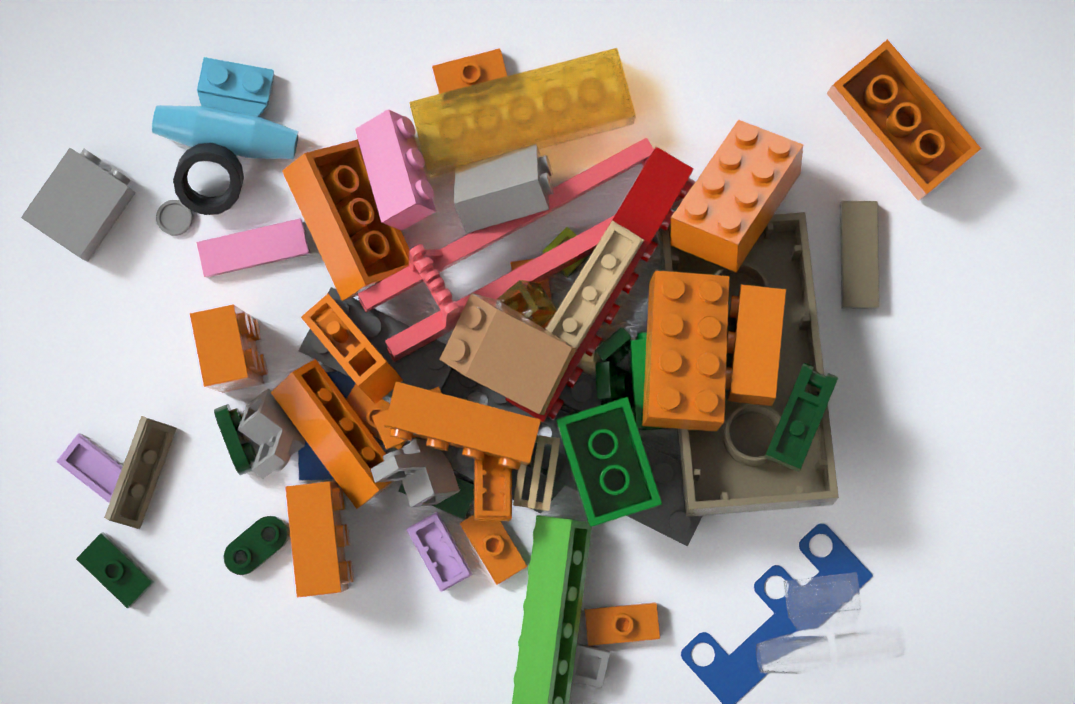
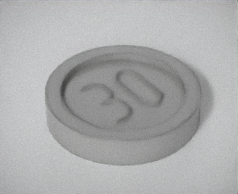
[156,200,193,236]

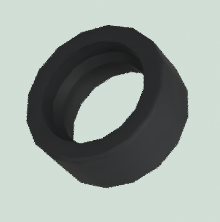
[173,143,244,215]

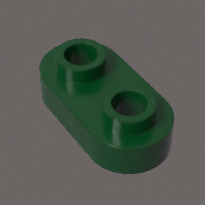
[214,404,257,476]
[223,516,289,575]

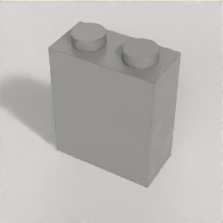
[454,143,553,233]
[20,147,136,262]

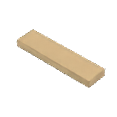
[546,221,644,357]

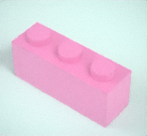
[355,109,436,231]

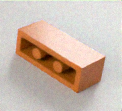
[725,284,786,406]

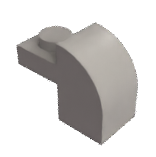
[238,388,305,479]
[371,439,460,507]

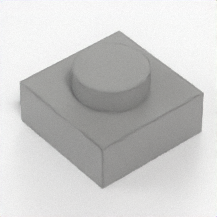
[572,643,610,688]

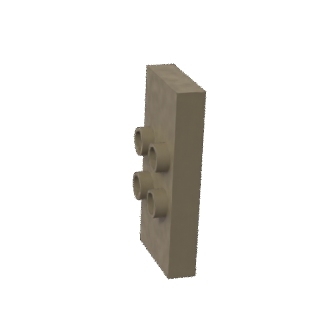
[659,212,839,517]

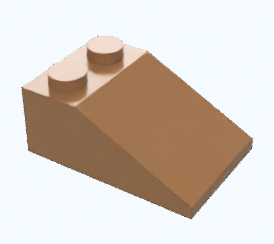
[440,293,576,415]

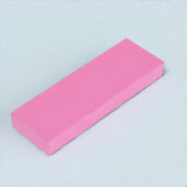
[196,218,310,278]

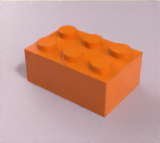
[189,304,268,393]
[285,481,354,598]

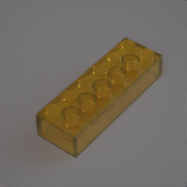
[409,48,636,178]

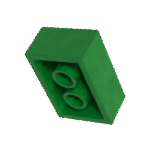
[556,397,662,527]

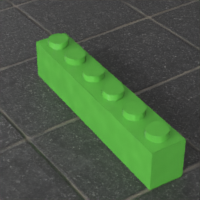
[512,515,592,704]

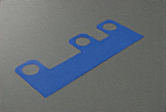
[681,524,873,704]

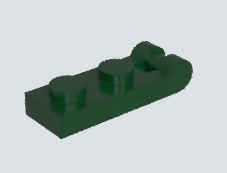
[764,363,838,472]

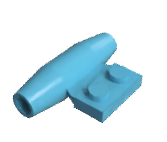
[152,57,299,159]

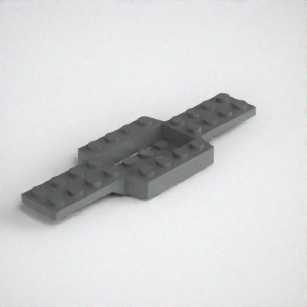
[298,287,703,547]

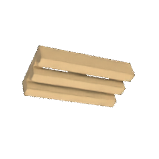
[513,435,560,511]

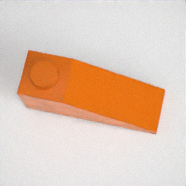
[301,294,403,404]

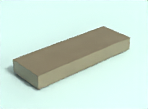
[840,201,879,309]
[104,416,177,529]

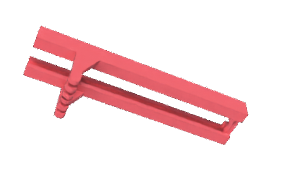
[358,137,682,362]

